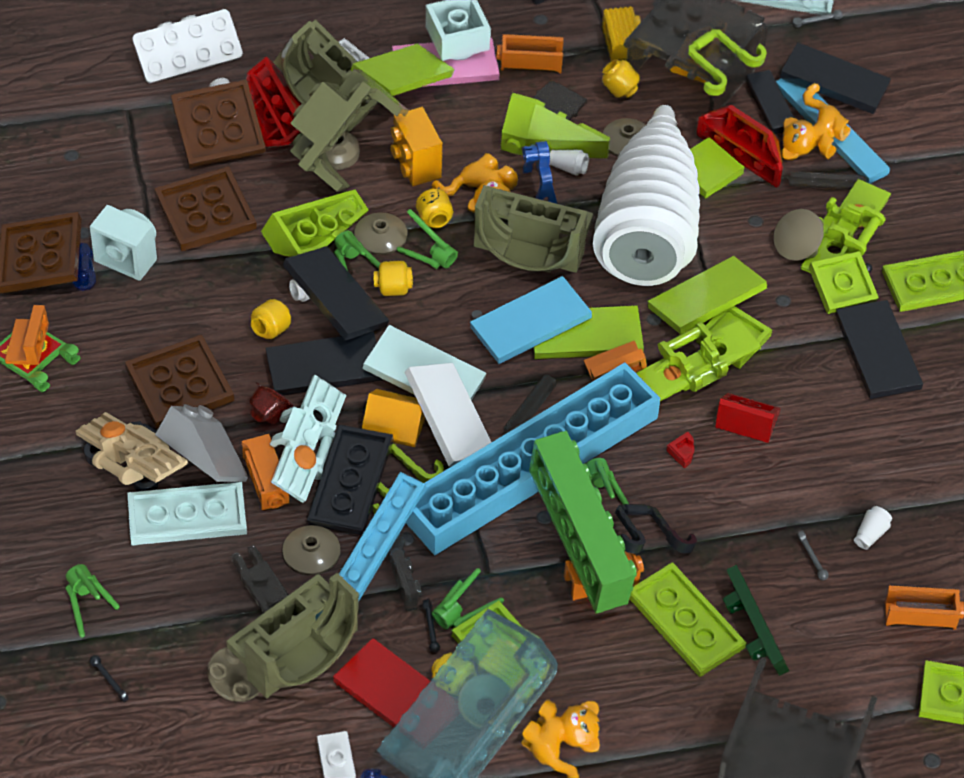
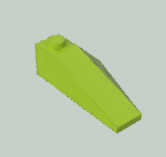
[501,93,610,159]
[261,189,368,257]

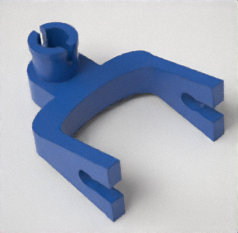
[522,141,557,204]

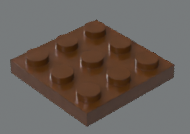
[171,79,266,168]
[154,166,257,252]
[0,212,82,294]
[125,334,235,429]

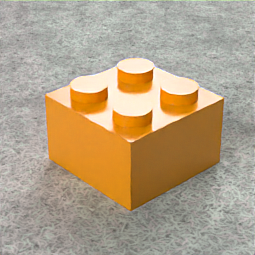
[390,107,442,187]

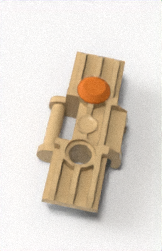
[76,412,188,485]

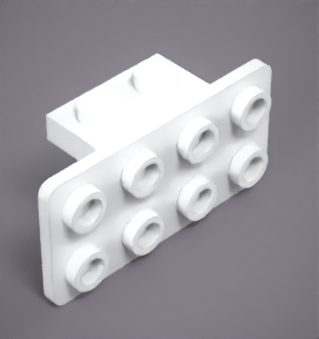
[133,10,242,83]

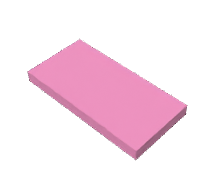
[392,38,499,87]

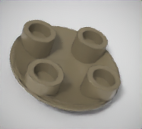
[774,209,824,260]
[207,647,260,702]

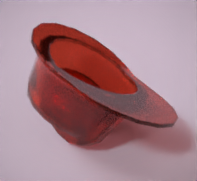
[249,382,295,425]

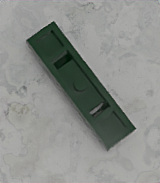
[723,565,790,676]

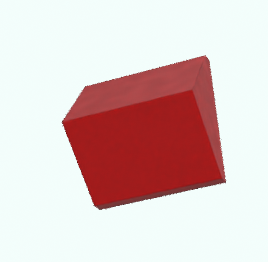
[715,393,781,443]

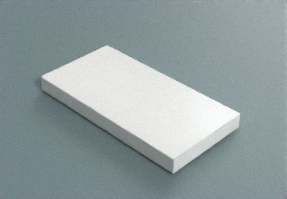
[404,363,492,467]

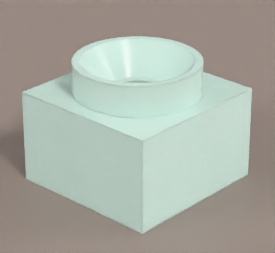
[426,0,491,61]
[90,205,157,281]

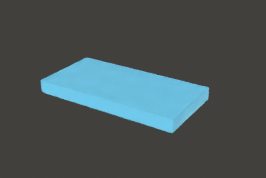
[470,276,592,364]

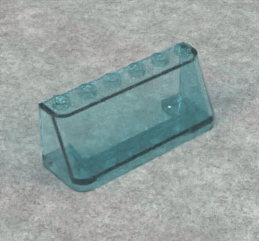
[377,609,558,778]

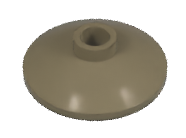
[603,118,646,157]
[354,213,407,255]
[283,525,340,575]

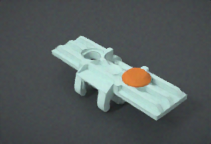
[270,375,346,503]

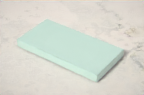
[363,325,486,400]
[127,482,247,545]

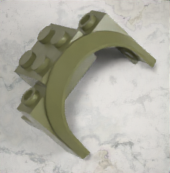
[273,19,379,132]
[290,69,409,192]
[474,185,593,273]
[226,573,359,699]

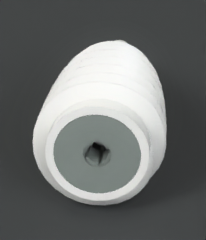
[593,105,700,286]

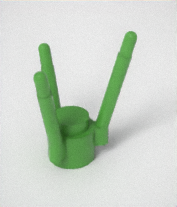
[396,209,458,269]
[334,231,381,271]
[587,458,629,505]
[65,564,119,638]
[432,568,504,629]

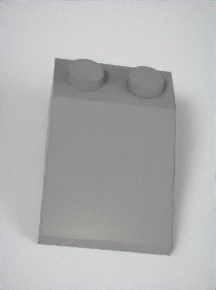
[155,405,248,482]

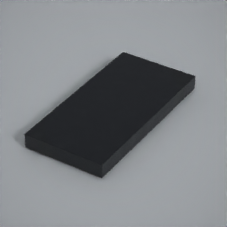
[780,42,891,114]
[283,246,389,340]
[835,300,923,399]
[266,332,384,397]
[307,424,394,535]

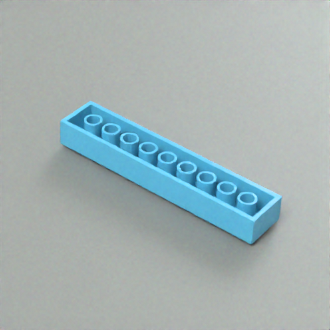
[406,362,660,555]

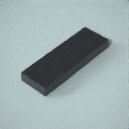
[745,70,794,134]

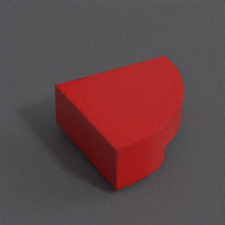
[666,431,695,469]

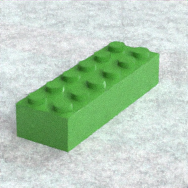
[529,430,637,614]

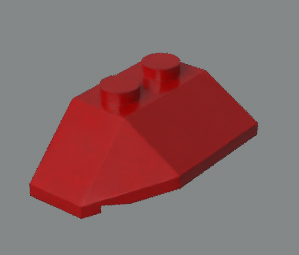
[246,56,301,147]
[696,105,783,188]

